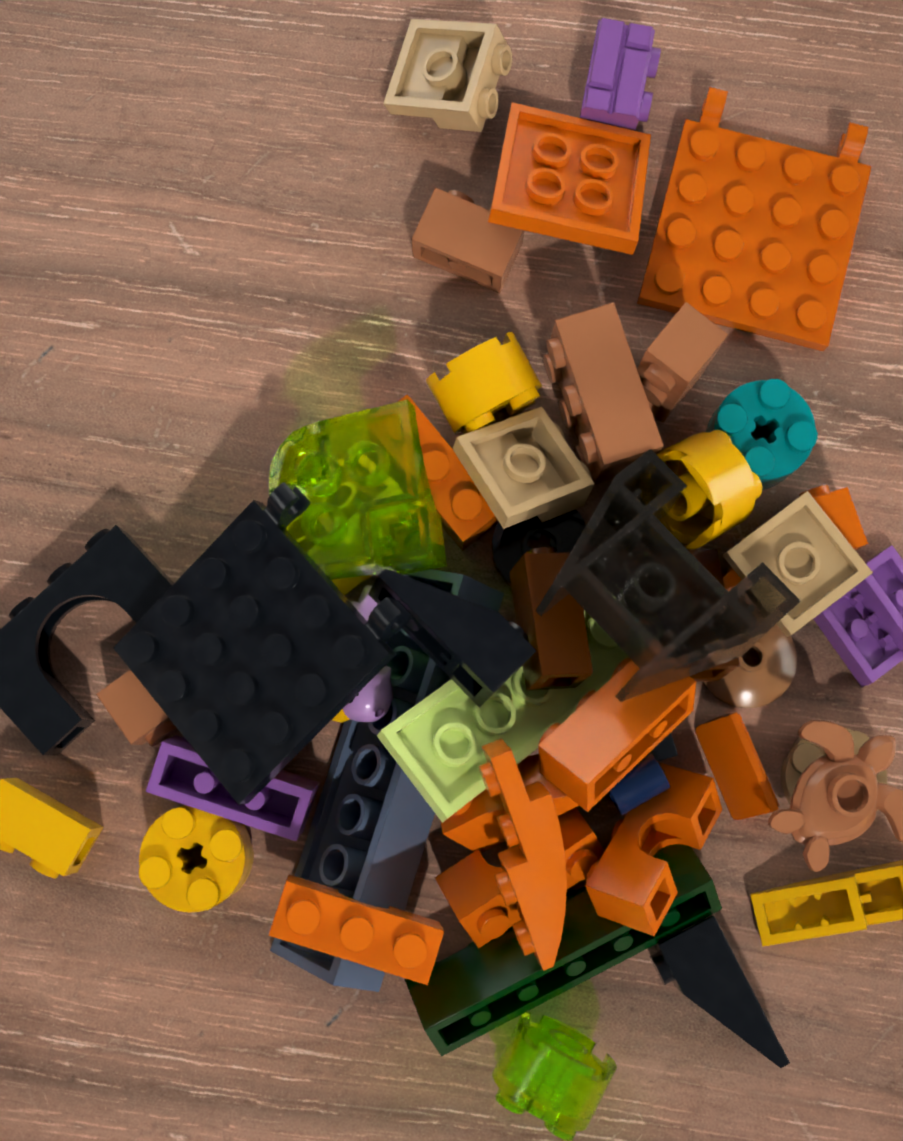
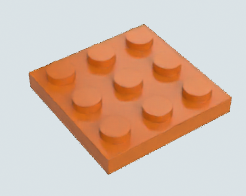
[488,102,651,255]

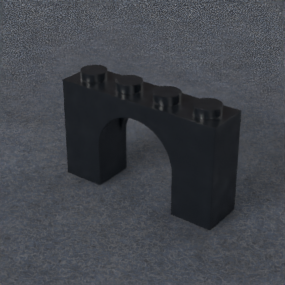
[0,525,174,755]

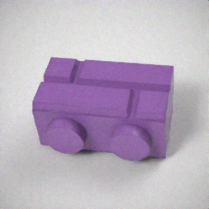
[580,18,661,131]

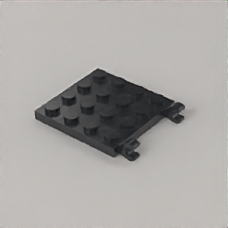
[113,482,413,805]

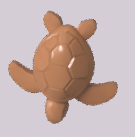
[768,720,903,872]

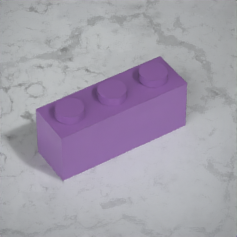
[146,735,320,841]

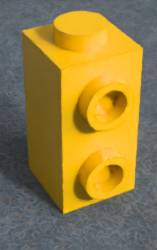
[0,778,104,879]

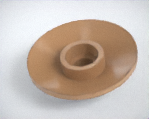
[702,609,797,708]

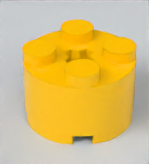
[426,332,542,434]
[638,430,762,549]
[139,805,254,913]

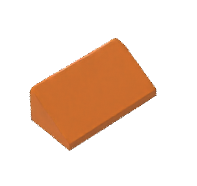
[695,712,780,820]

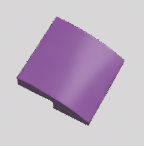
[814,545,903,687]

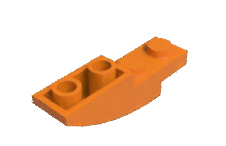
[479,738,567,971]

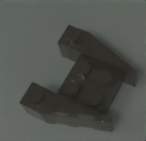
[536,449,801,702]

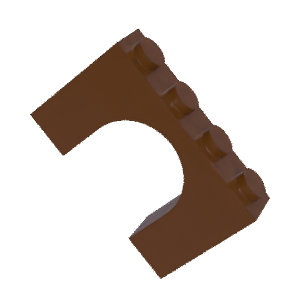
[509,544,740,691]

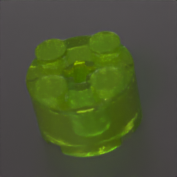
[492,1012,617,1141]

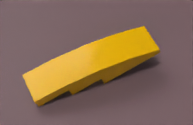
[750,860,903,947]

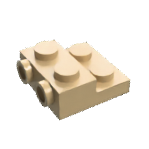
[383,19,512,132]
[453,406,594,529]

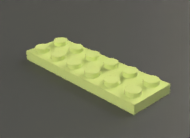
[377,589,666,823]

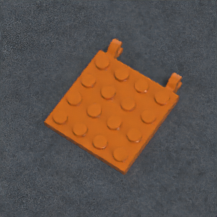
[637,87,872,351]

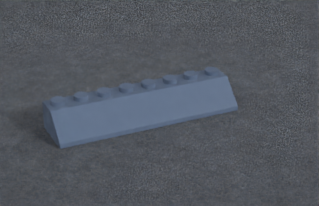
[270,563,504,992]

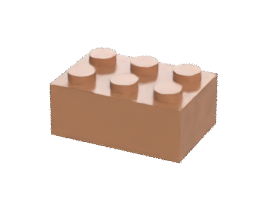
[543,302,664,485]

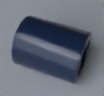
[608,752,671,815]

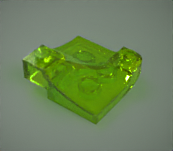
[269,400,447,580]

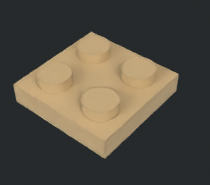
[723,491,873,637]

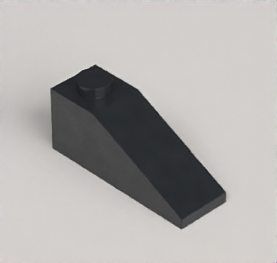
[368,568,537,708]
[650,915,790,1068]

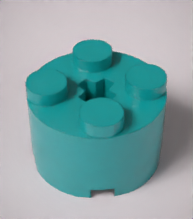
[706,379,818,490]

